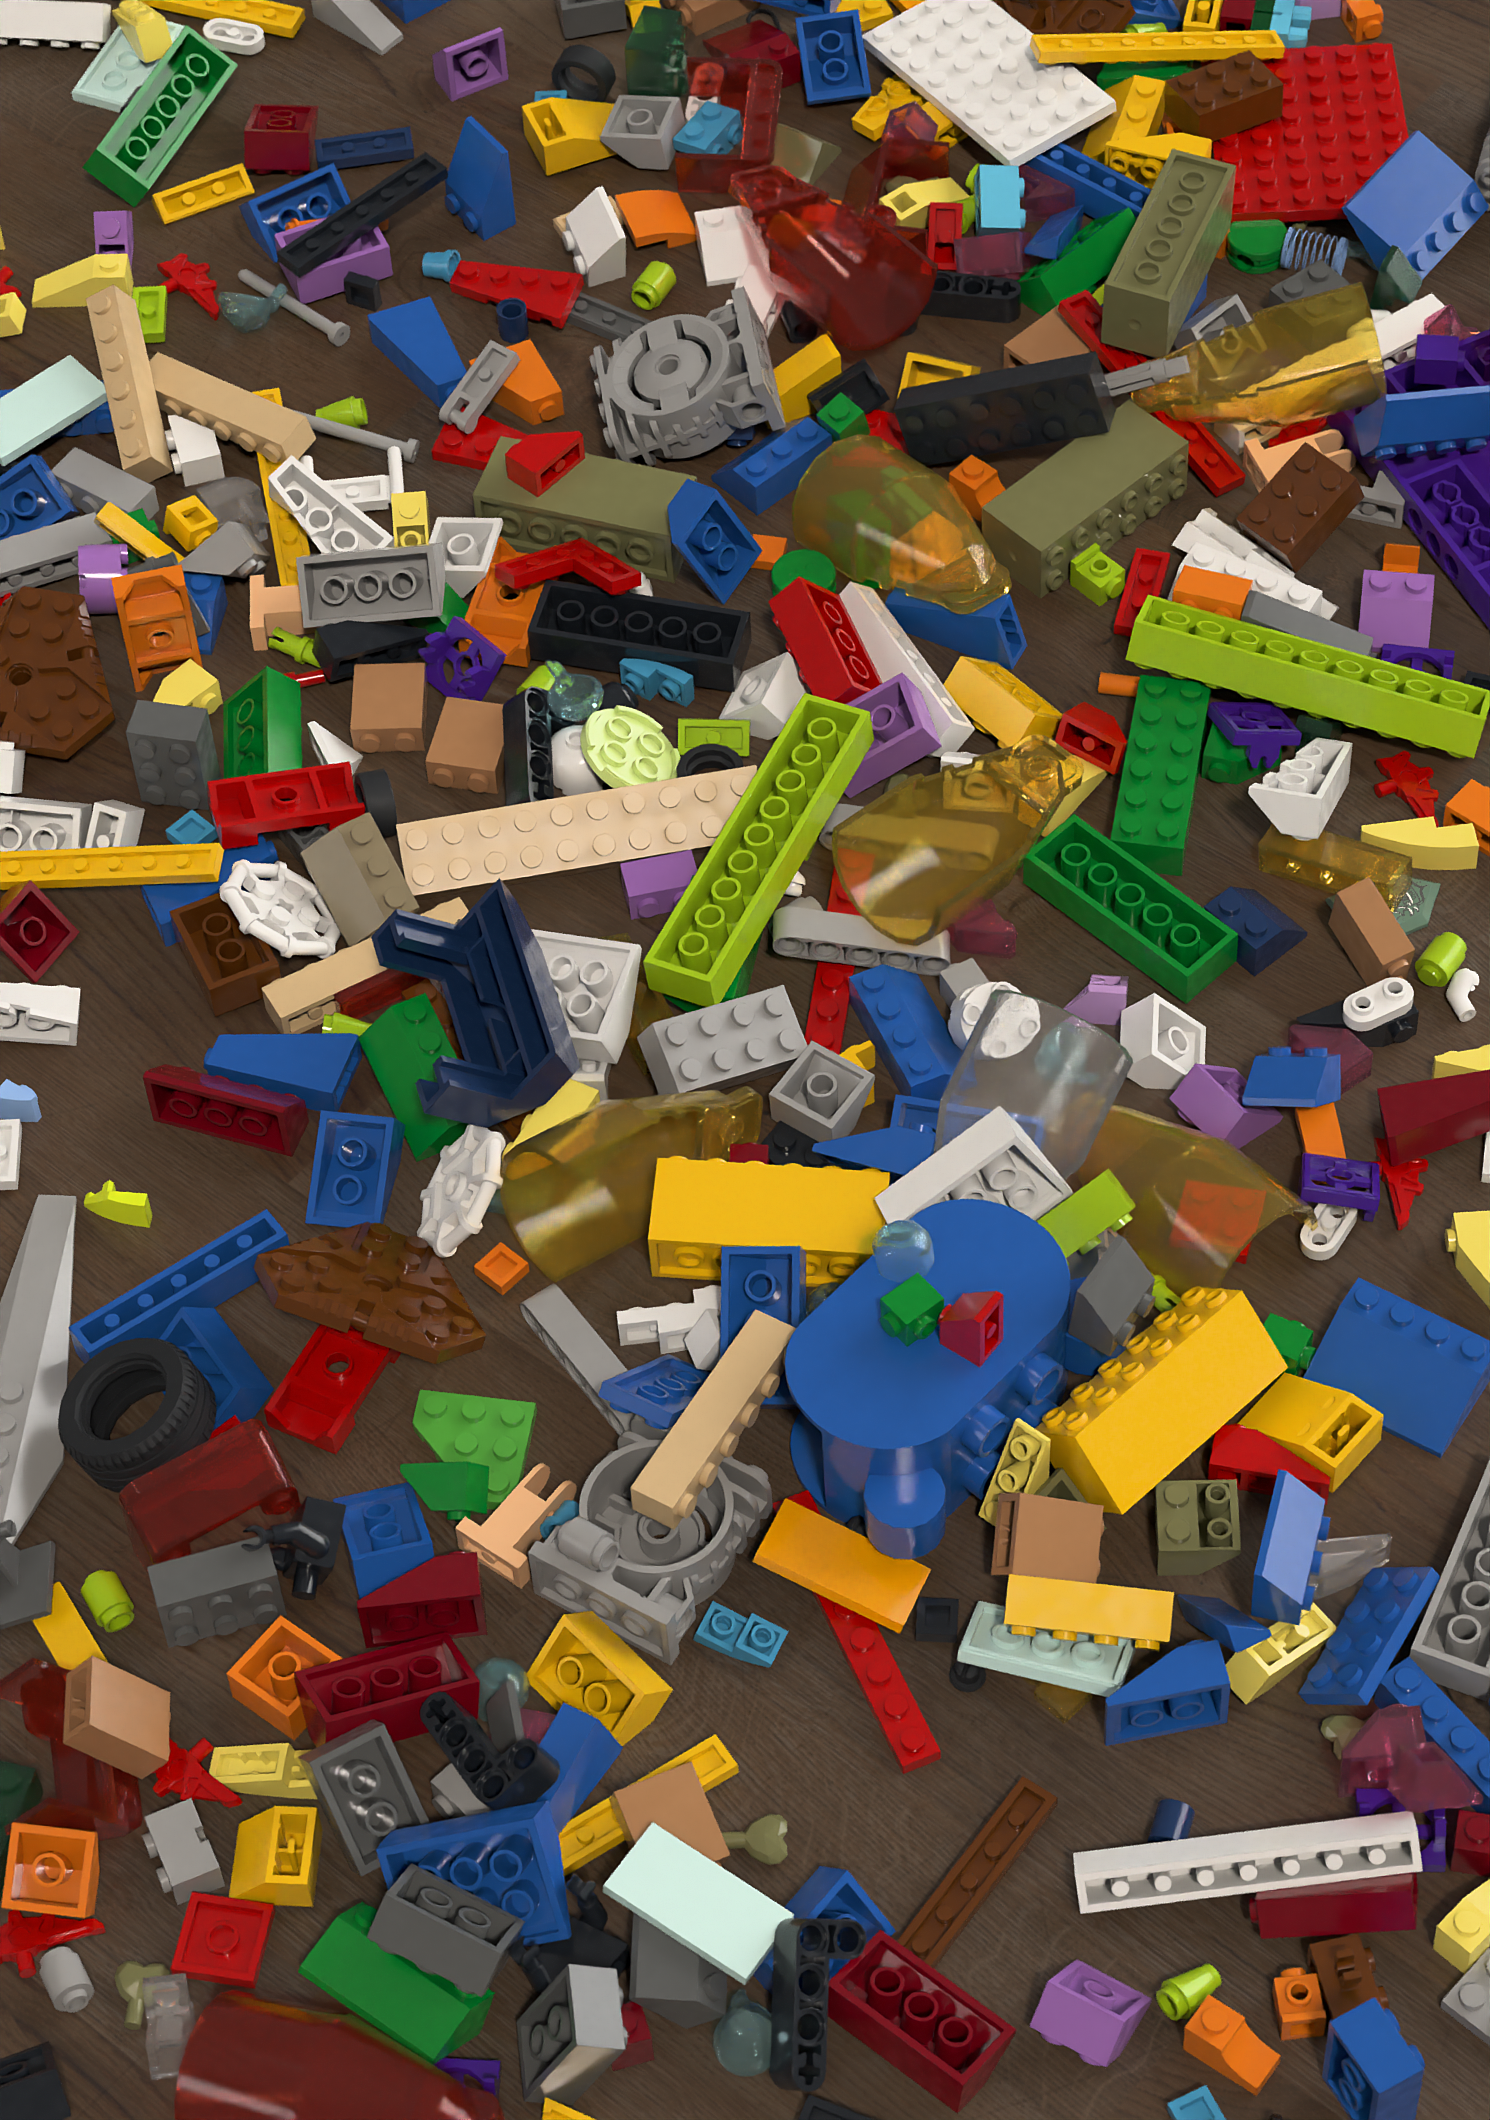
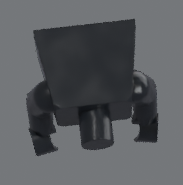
[241,1496,346,1600]
[508,1873,631,1994]

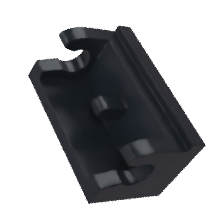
[807,358,890,415]

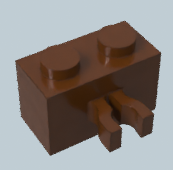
[1307,1933,1389,2029]

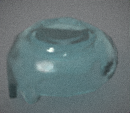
[872,1220,935,1282]
[473,1657,530,1722]

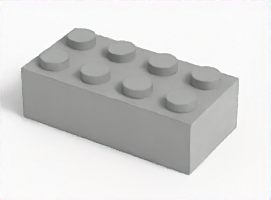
[637,985,808,1107]

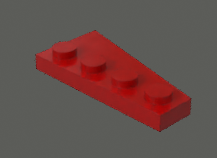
[449,260,584,329]
[431,406,527,471]

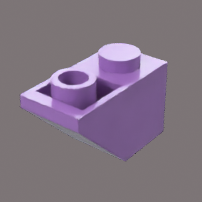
[93,211,134,269]

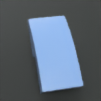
[0,1079,42,1122]

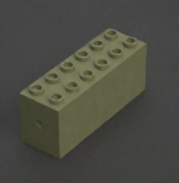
[1101,149,1236,359]
[982,399,1189,599]
[473,436,697,583]

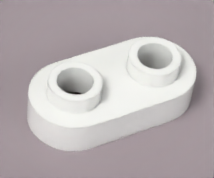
[203,18,265,55]
[1342,977,1414,1031]
[1300,1203,1357,1260]

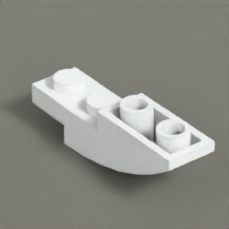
[617,1285,721,1354]

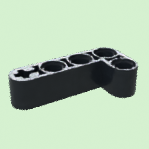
[887,268,1021,337]
[502,686,578,806]
[420,1691,560,1811]
[770,1918,867,2092]

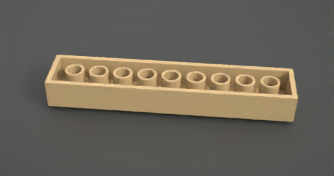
[396,765,757,900]

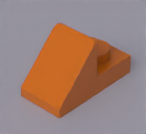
[1382,542,1420,574]

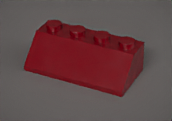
[143,1064,309,1157]
[294,1632,480,1747]
[828,1930,1017,2114]

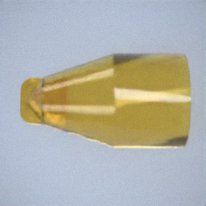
[1131,282,1387,427]
[792,434,1012,614]
[832,734,1084,946]
[500,1086,763,1283]
[1051,1095,1318,1299]

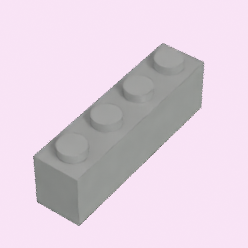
[0,512,112,597]

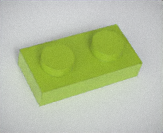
[132,285,168,343]
[678,718,751,756]

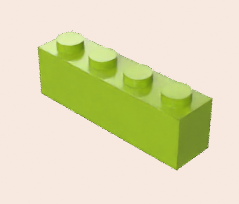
[1036,1168,1136,1266]

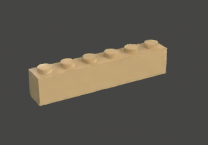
[86,285,173,483]
[149,352,316,463]
[261,897,469,1034]
[630,1309,796,1530]

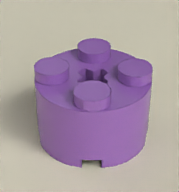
[78,543,128,614]

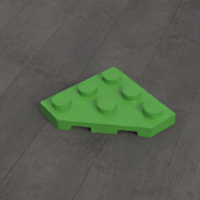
[412,1390,537,1510]

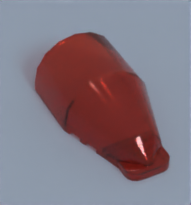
[728,165,938,351]
[174,1990,504,2120]

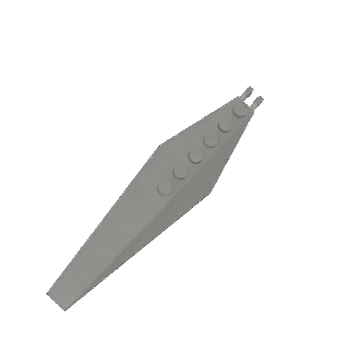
[0,1194,77,1545]

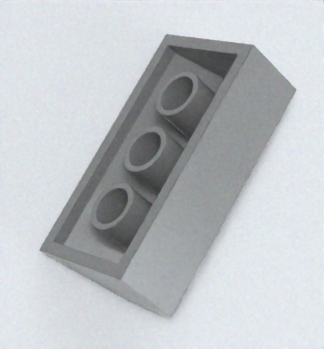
[296,543,446,628]

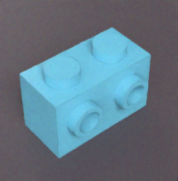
[974,165,1026,240]

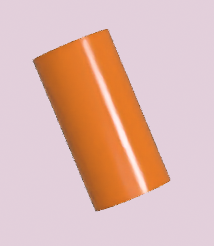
[1098,672,1140,698]

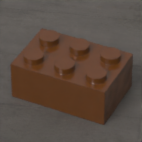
[1165,50,1284,142]
[1236,442,1365,574]
[169,892,281,1017]

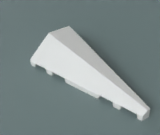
[1172,508,1339,620]

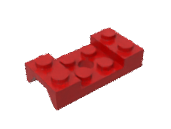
[207,762,365,849]
[264,1324,402,1455]

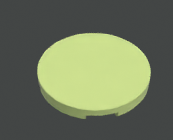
[580,705,681,788]

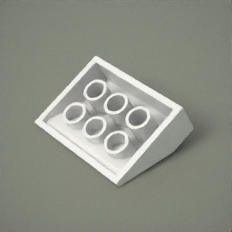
[531,929,642,1064]
[874,1105,1074,1233]

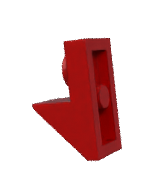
[927,202,963,270]

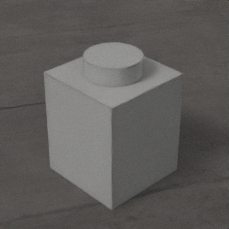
[940,958,989,1011]

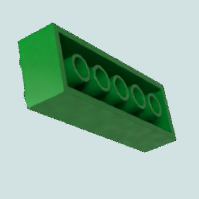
[82,25,238,208]
[1110,675,1211,876]
[1023,814,1238,1004]

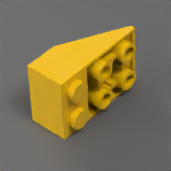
[521,97,617,176]
[1105,133,1212,190]
[1237,1373,1384,1493]

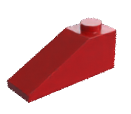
[1208,1424,1331,1505]

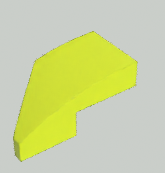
[84,1180,153,1228]

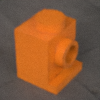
[1341,0,1384,43]
[1272,1968,1326,2041]

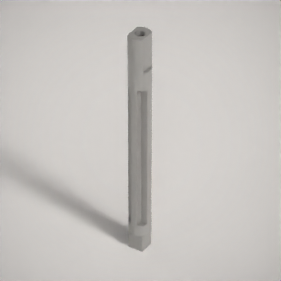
[1104,356,1190,397]

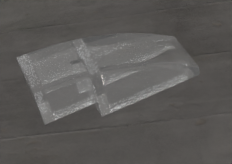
[1309,1533,1392,1600]

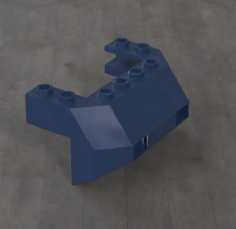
[371,878,580,1128]

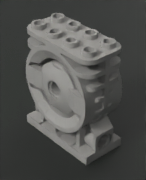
[590,286,786,466]
[528,1414,773,1665]

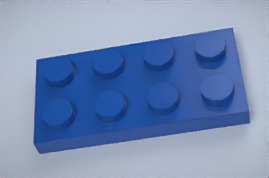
[598,1354,710,1429]
[1298,1567,1441,1705]

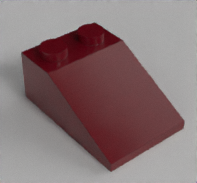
[703,19,802,103]
[244,104,318,174]
[357,1551,487,1648]

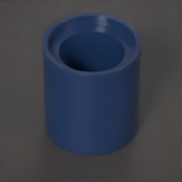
[496,298,529,343]
[1147,1799,1195,1844]

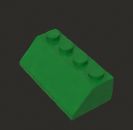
[1016,207,1137,316]
[223,666,303,779]
[359,993,469,1162]
[298,1902,495,2066]

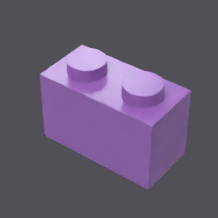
[620,850,697,920]

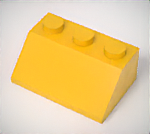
[1081,75,1165,165]
[943,656,1063,754]
[524,1611,673,1746]

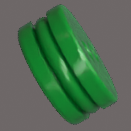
[1226,219,1287,274]
[771,549,836,597]

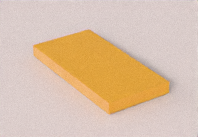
[753,1498,931,1634]

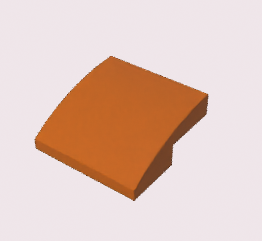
[615,190,696,249]

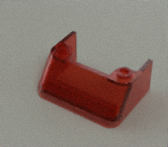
[675,57,783,193]
[832,137,950,270]
[119,1419,301,1575]
[0,1658,143,1841]

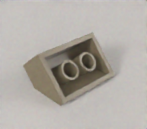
[300,812,419,948]

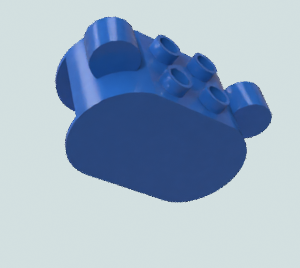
[785,1199,1129,1560]

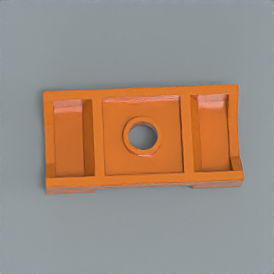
[458,536,560,667]
[111,564,203,692]

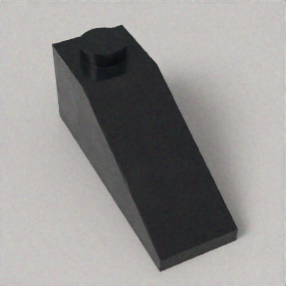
[312,620,429,682]
[1295,992,1419,1047]

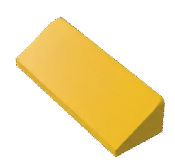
[151,163,255,225]
[94,502,186,572]
[32,1581,108,1678]

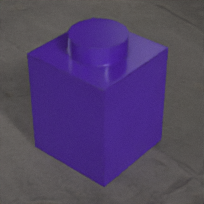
[1414,334,1465,385]

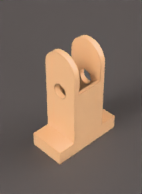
[1243,429,1356,493]
[250,575,323,651]
[455,1463,577,1589]

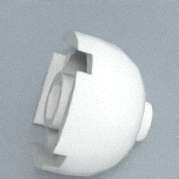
[551,725,605,796]

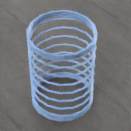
[1281,227,1348,275]

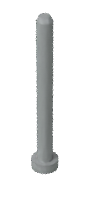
[238,269,350,346]
[290,409,420,463]

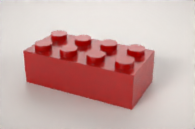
[768,576,883,705]

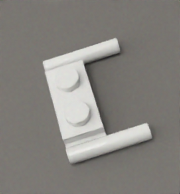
[299,446,404,512]

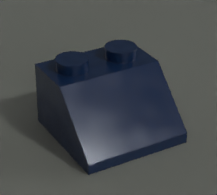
[1204,887,1307,977]

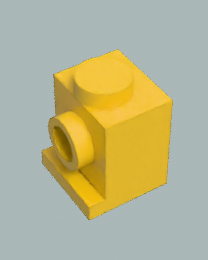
[163,495,218,552]

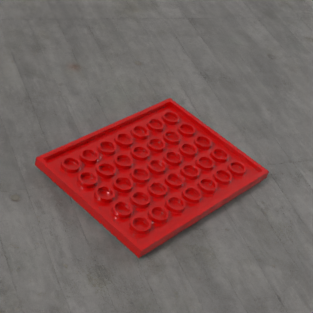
[1200,43,1409,223]

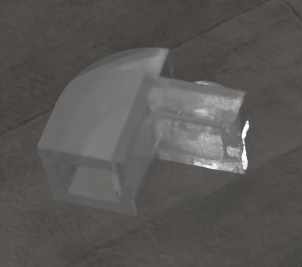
[196,477,269,542]
[142,1973,196,2080]

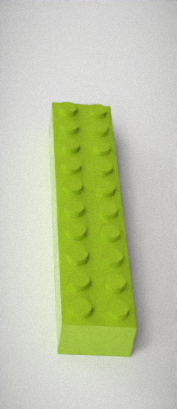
[1125,595,1490,758]
[643,693,874,1007]

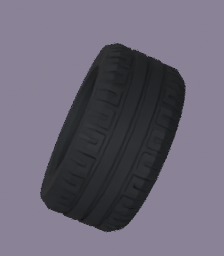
[58,1338,217,1493]

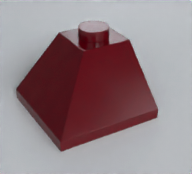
[0,880,80,983]

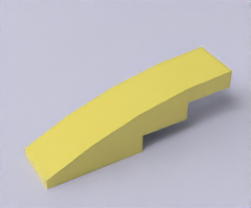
[209,1743,317,1799]

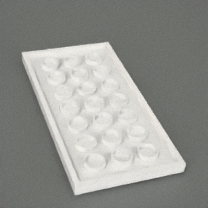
[862,0,1117,166]

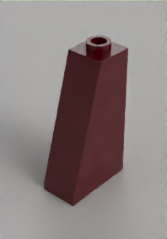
[1377,1069,1490,1166]
[1249,1872,1419,1939]

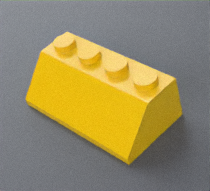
[1003,1574,1174,1651]

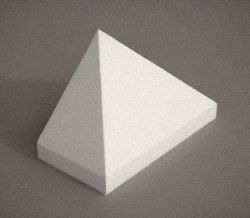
[307,721,364,776]

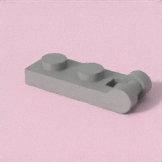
[439,340,520,434]

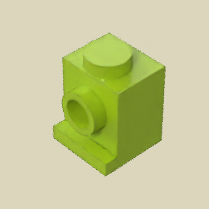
[1070,543,1125,606]

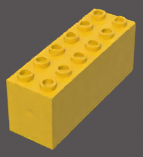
[648,1156,890,1289]
[1035,1286,1288,1515]

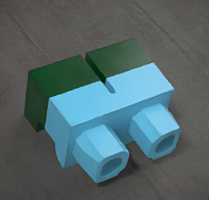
[1250,0,1312,48]

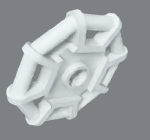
[219,859,341,959]
[417,1124,506,1258]

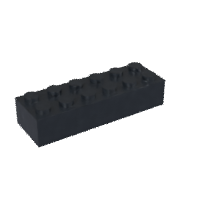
[894,351,1116,468]
[527,579,752,692]

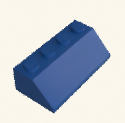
[1353,385,1490,460]
[849,964,980,1102]
[720,1246,806,1409]

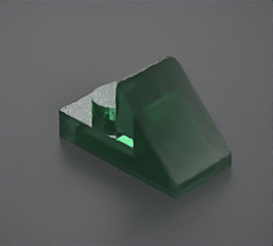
[1369,245,1422,310]
[1295,713,1346,755]

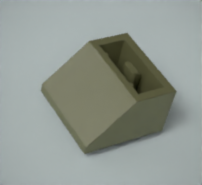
[1154,1480,1241,1576]

